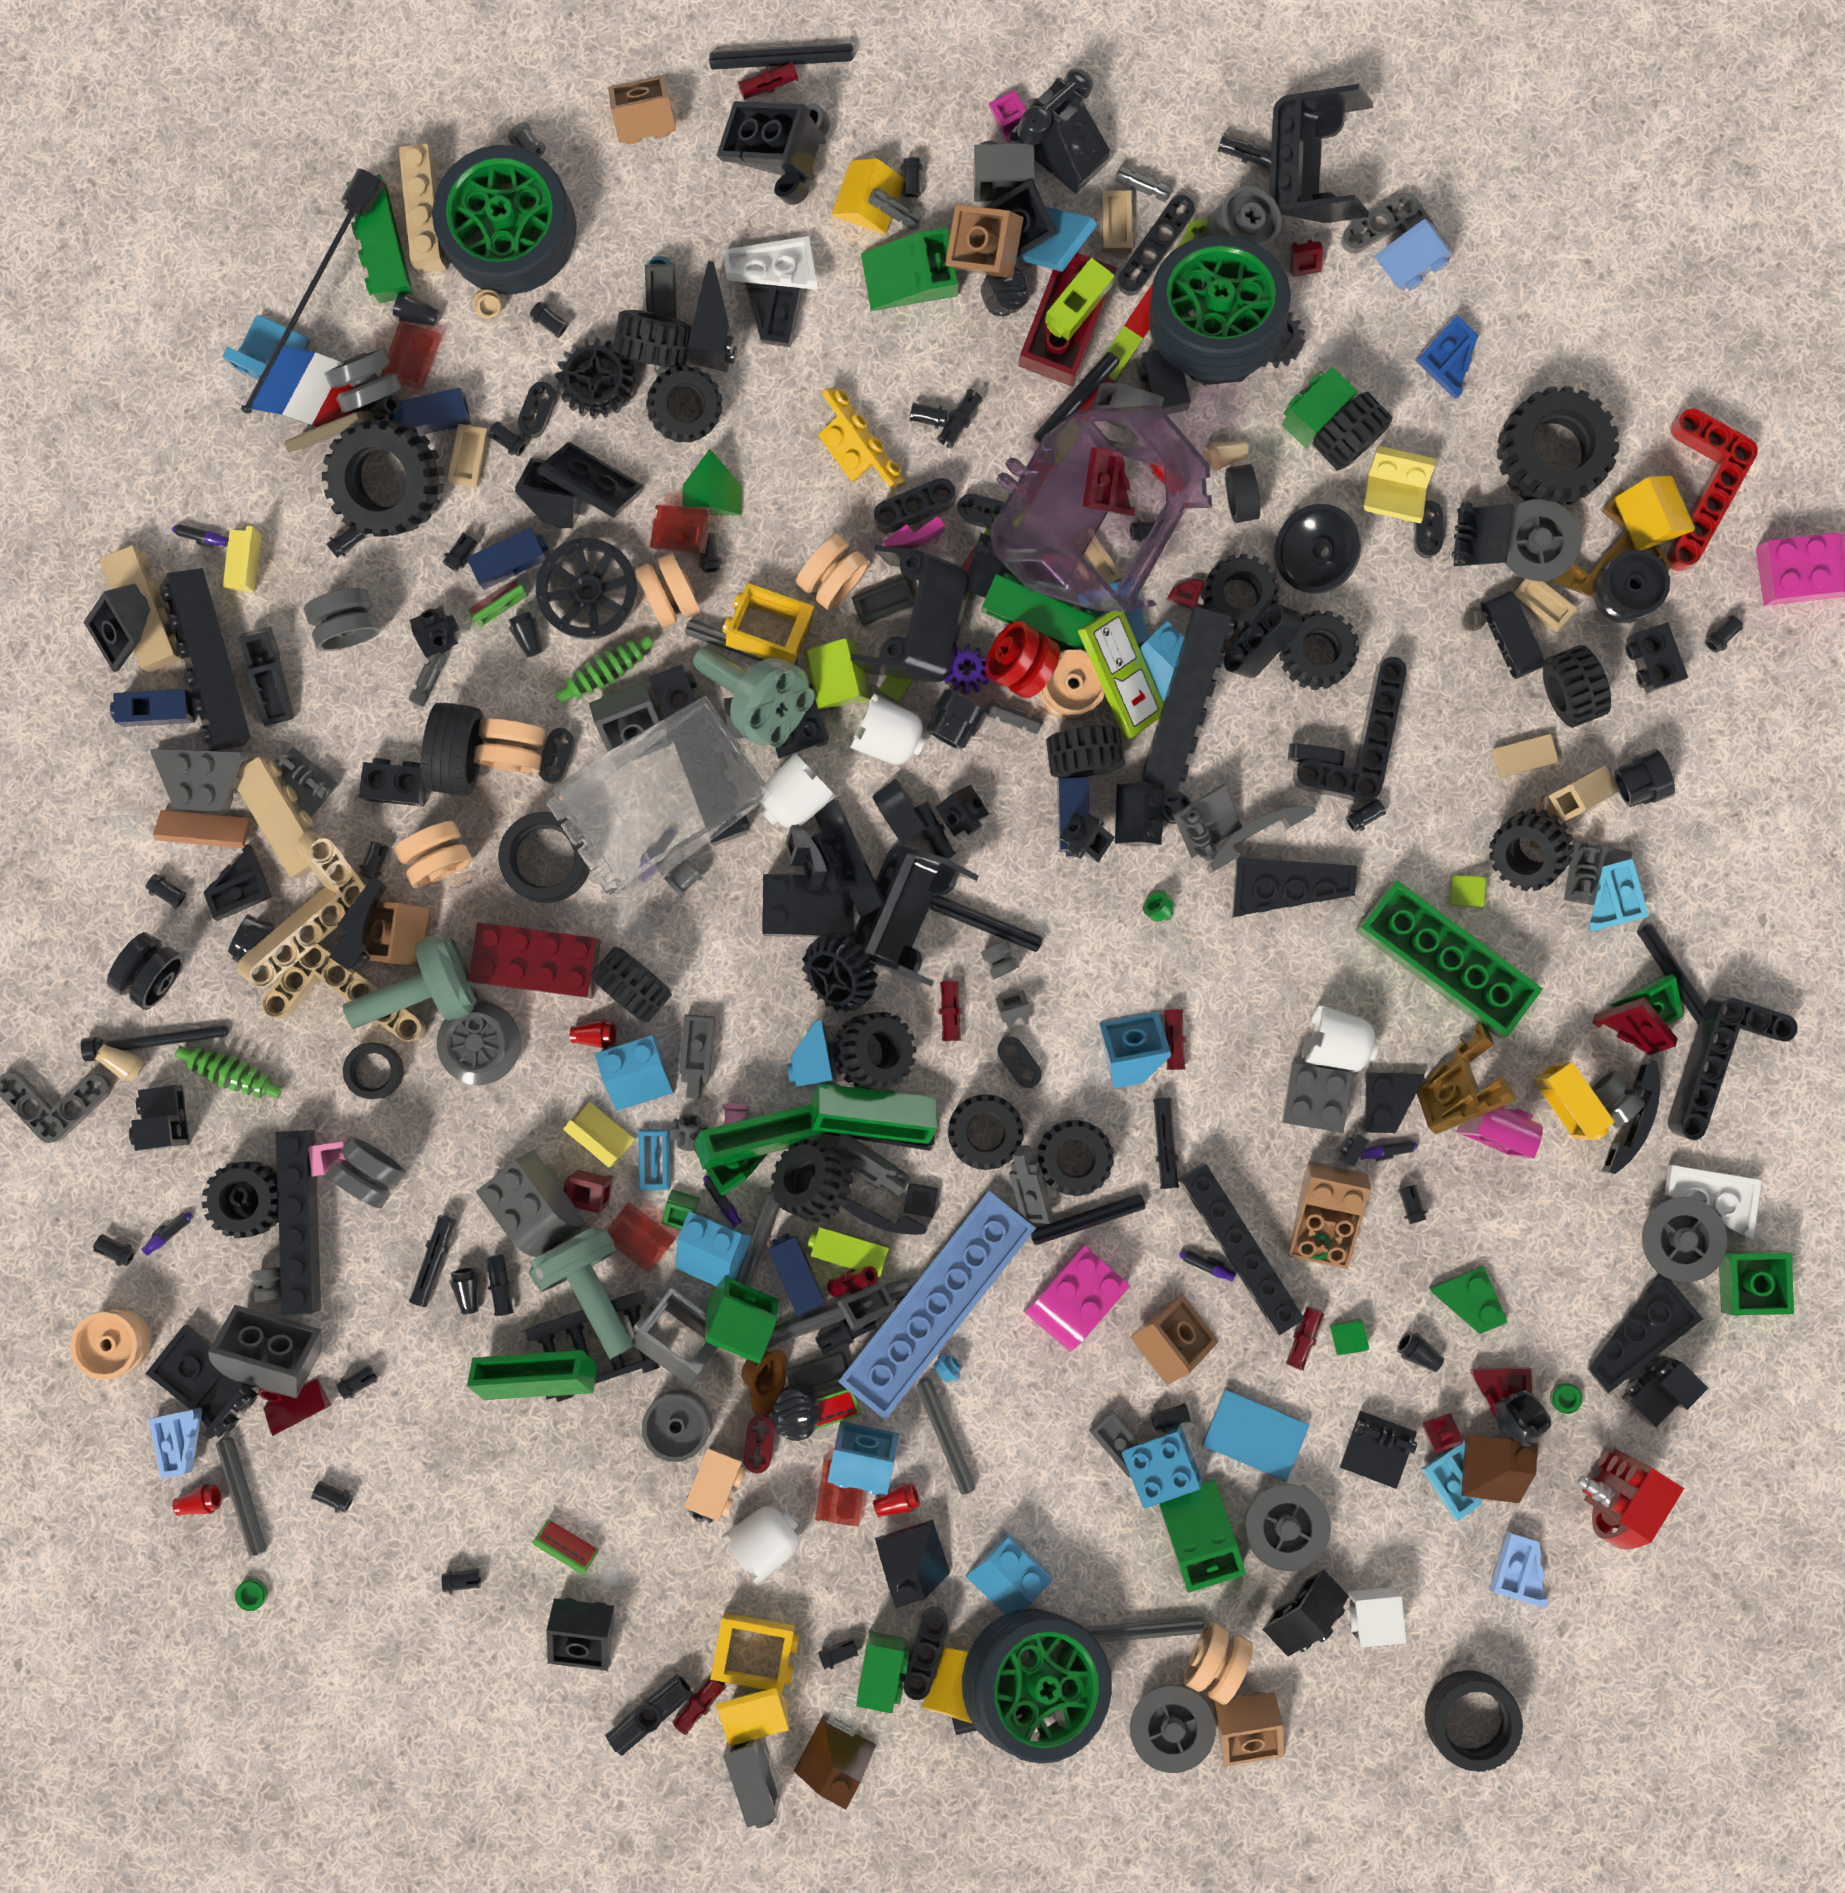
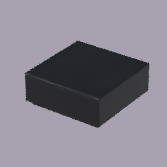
[904,1183,938,1218]

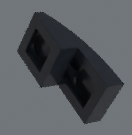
[872,779,929,845]
[785,824,827,890]

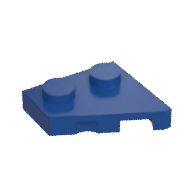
[1415,315,1478,399]

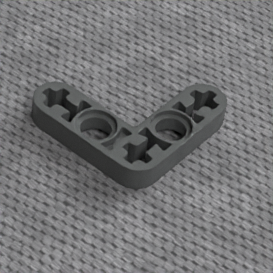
[1341,192,1450,271]
[0,1072,111,1143]

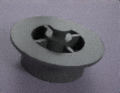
[1505,499,1582,581]
[437,1001,521,1085]
[1642,1197,1727,1282]
[1245,1484,1331,1571]
[1130,1685,1216,1773]

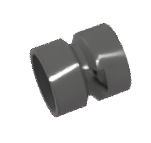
[1591,1070,1645,1128]

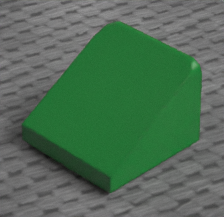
[661,1189,700,1230]
[1330,1319,1370,1356]

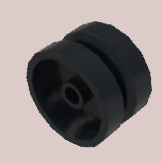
[1592,550,1670,623]
[107,932,184,1010]

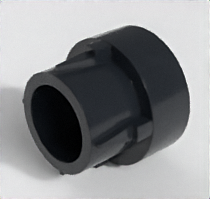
[926,690,988,750]
[1614,749,1675,807]

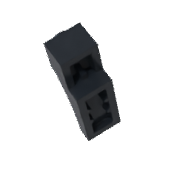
[238,626,295,726]
[329,876,387,974]

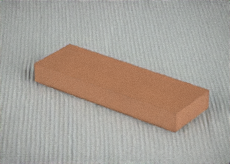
[153,810,251,848]

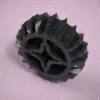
[555,337,636,419]
[802,932,879,1013]

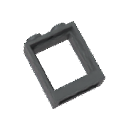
[632,1288,717,1386]
[723,1738,780,1828]

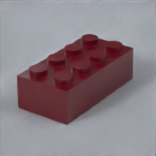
[1018,252,1117,387]
[468,922,601,999]

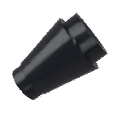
[393,292,439,326]
[508,612,544,658]
[449,1268,479,1315]
[1397,1332,1444,1372]

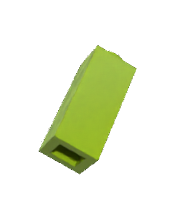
[1045,257,1115,341]
[807,1225,889,1277]

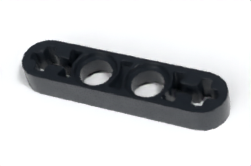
[1118,195,1194,296]

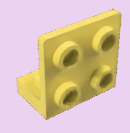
[1363,445,1436,523]

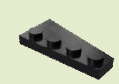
[1232,857,1357,917]
[1587,1274,1703,1394]

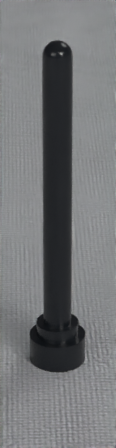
[81,1025,229,1062]

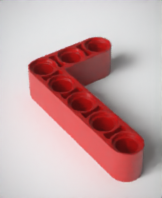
[1666,408,1758,571]

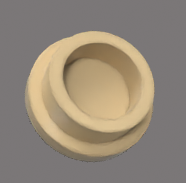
[472,288,503,319]

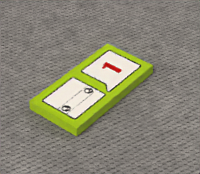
[1078,605,1163,740]

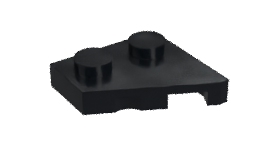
[745,282,802,347]
[203,844,272,921]
[1364,1072,1424,1133]

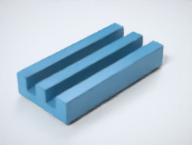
[638,1130,670,1191]

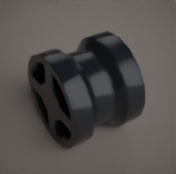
[1162,792,1191,824]

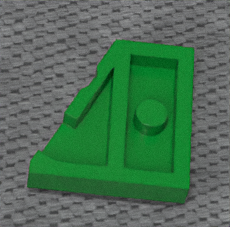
[1429,1266,1508,1334]

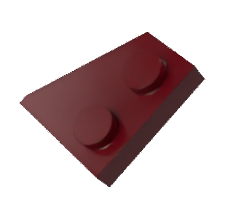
[1082,447,1136,516]
[1593,997,1678,1055]
[1470,1367,1532,1423]

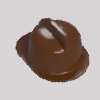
[741,1349,787,1417]

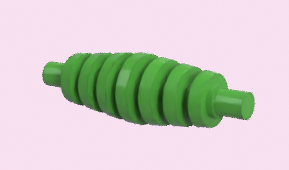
[555,635,654,704]
[175,1046,283,1099]

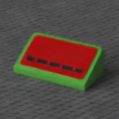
[468,578,528,627]
[815,1388,862,1430]
[532,1519,599,1575]

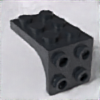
[145,1324,259,1440]

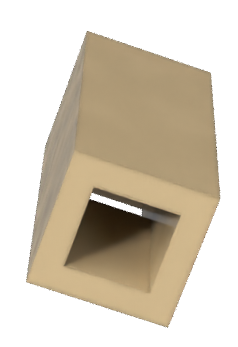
[1549,765,1620,822]

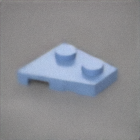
[148,1407,202,1479]

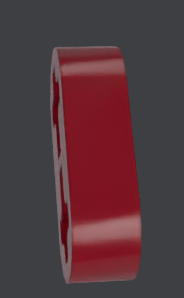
[744,1415,775,1474]

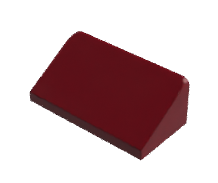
[263,1379,331,1436]

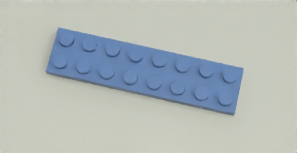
[838,1190,1036,1420]

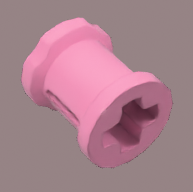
[722,1104,749,1125]

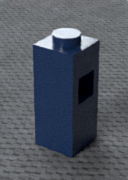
[388,388,471,436]
[466,528,549,590]
[110,689,195,727]
[1057,777,1089,858]
[768,1233,826,1316]

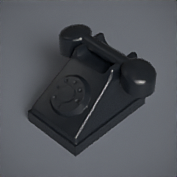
[1009,68,1113,194]
[716,101,830,205]

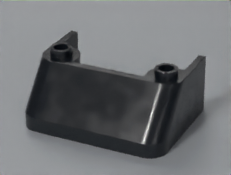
[1269,83,1373,223]
[850,545,970,682]
[852,845,979,987]

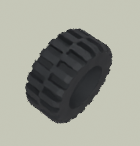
[1496,386,1619,505]
[322,420,444,537]

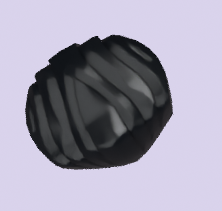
[980,266,1028,317]
[228,914,274,963]
[772,1385,822,1441]
[1494,1390,1551,1447]

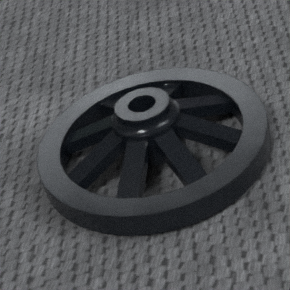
[536,538,638,640]

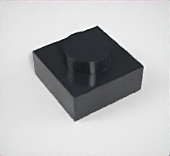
[1338,1134,1369,1167]

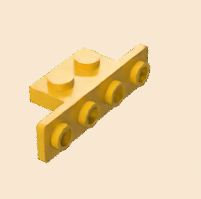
[818,388,905,487]

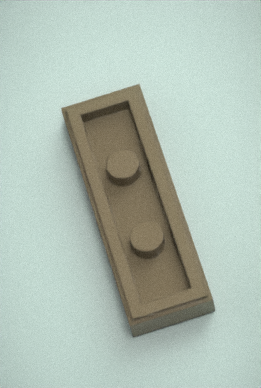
[284,410,375,452]

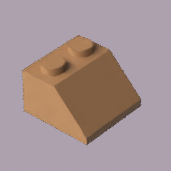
[608,75,676,144]
[945,204,1023,278]
[366,901,430,967]
[1130,1294,1219,1385]
[1215,1692,1284,1767]

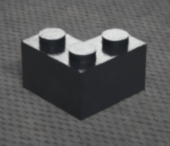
[129,1085,190,1151]
[1622,1355,1708,1428]
[1262,1569,1349,1656]

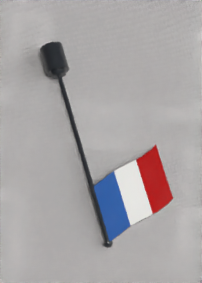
[241,168,384,428]

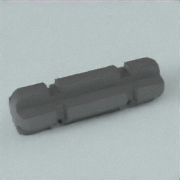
[1116,164,1172,202]
[868,188,921,229]
[409,652,447,706]
[985,699,1043,734]

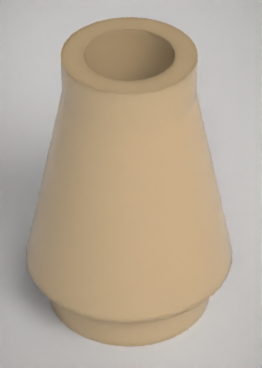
[1202,440,1249,471]
[94,1044,144,1082]

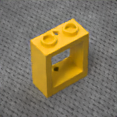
[722,583,814,665]
[1532,1062,1615,1141]
[710,1612,800,1693]

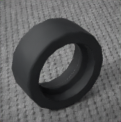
[1225,464,1260,523]
[342,1042,404,1099]

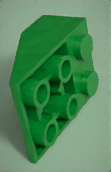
[861,227,958,311]
[1159,1480,1247,1593]

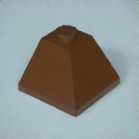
[1461,1434,1538,1503]
[794,1716,876,1810]

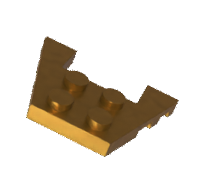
[1549,489,1672,598]
[1417,1022,1516,1134]

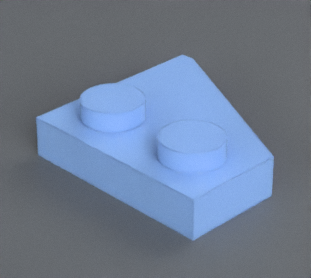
[1489,1531,1548,1609]

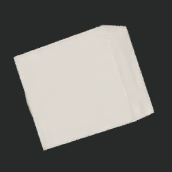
[1347,1587,1406,1648]

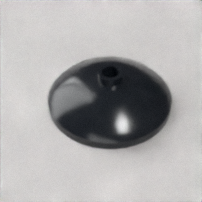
[1275,504,1362,594]

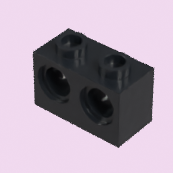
[1626,622,1688,694]
[359,758,426,807]

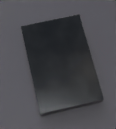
[538,442,644,518]

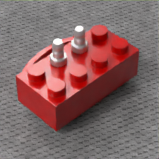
[1577,1449,1685,1550]

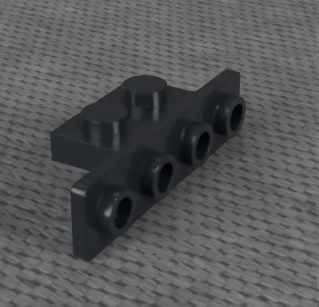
[810,799,885,917]

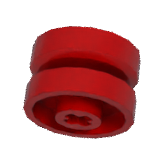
[985,621,1060,698]

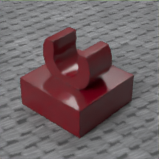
[1290,240,1323,277]
[1422,1413,1463,1454]

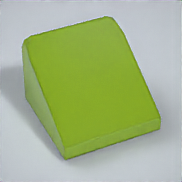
[1450,875,1486,908]

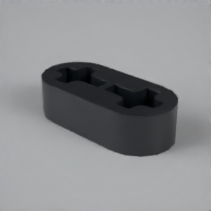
[518,382,557,438]
[957,494,1013,531]
[1414,500,1443,559]
[538,728,575,784]
[1287,743,1345,766]
[997,1037,1042,1088]

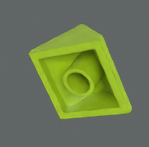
[804,638,871,709]

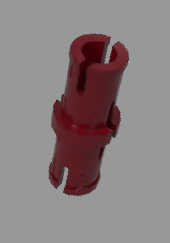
[737,61,799,100]
[939,981,962,1042]
[1164,1009,1187,1070]
[827,1266,878,1297]
[1286,1306,1325,1370]
[672,1676,727,1735]

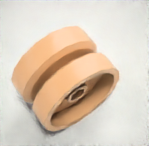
[796,534,870,611]
[634,552,701,629]
[1039,650,1105,720]
[474,719,546,773]
[394,821,473,888]
[70,1308,151,1380]
[1184,1622,1253,1705]

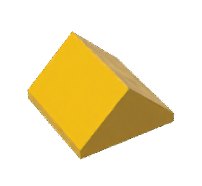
[831,158,903,235]
[1614,476,1695,550]
[922,1647,973,1724]
[716,1687,789,1746]

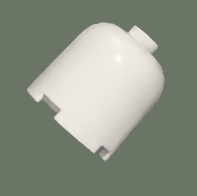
[850,693,925,765]
[760,753,836,829]
[1302,1005,1379,1073]
[721,1506,799,1586]

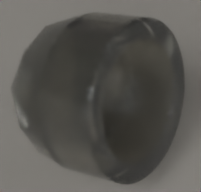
[1461,607,1487,632]

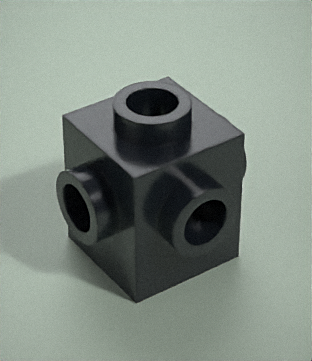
[409,606,460,658]
[935,784,990,837]
[1059,813,1115,863]

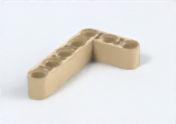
[237,831,365,988]
[262,944,427,1042]

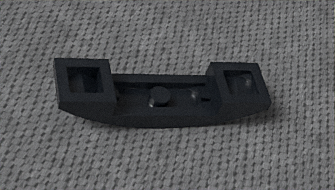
[1602,1059,1660,1174]
[842,1197,928,1235]

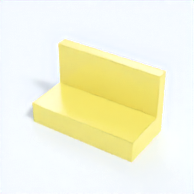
[223,526,262,592]
[563,1101,636,1168]

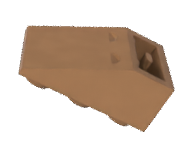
[1288,1161,1371,1269]

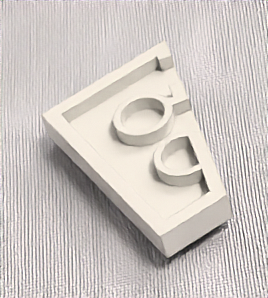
[722,236,818,290]
[1664,1165,1762,1240]

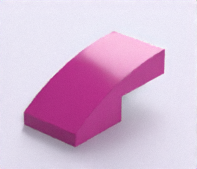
[989,90,1026,144]
[883,516,945,549]

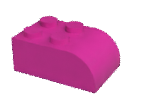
[1756,533,1845,606]
[1457,1105,1543,1159]
[1023,1243,1130,1352]

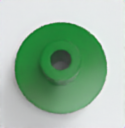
[1143,890,1174,922]

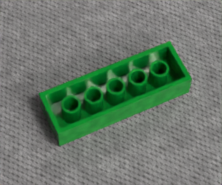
[1355,880,1543,1038]

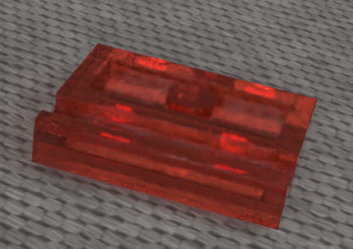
[381,321,442,391]
[650,505,712,553]
[607,1201,676,1273]
[815,1458,864,1527]

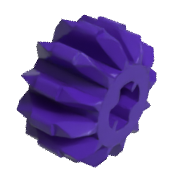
[944,644,989,695]

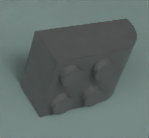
[476,1150,587,1257]
[208,1305,321,1398]

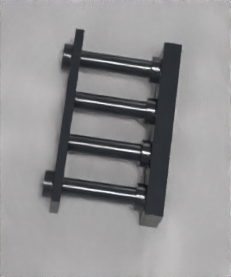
[525,1289,660,1402]

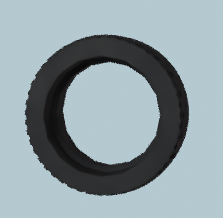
[421,703,483,795]
[498,812,592,903]
[1424,1670,1523,1772]

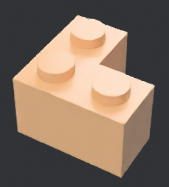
[684,1448,746,1521]

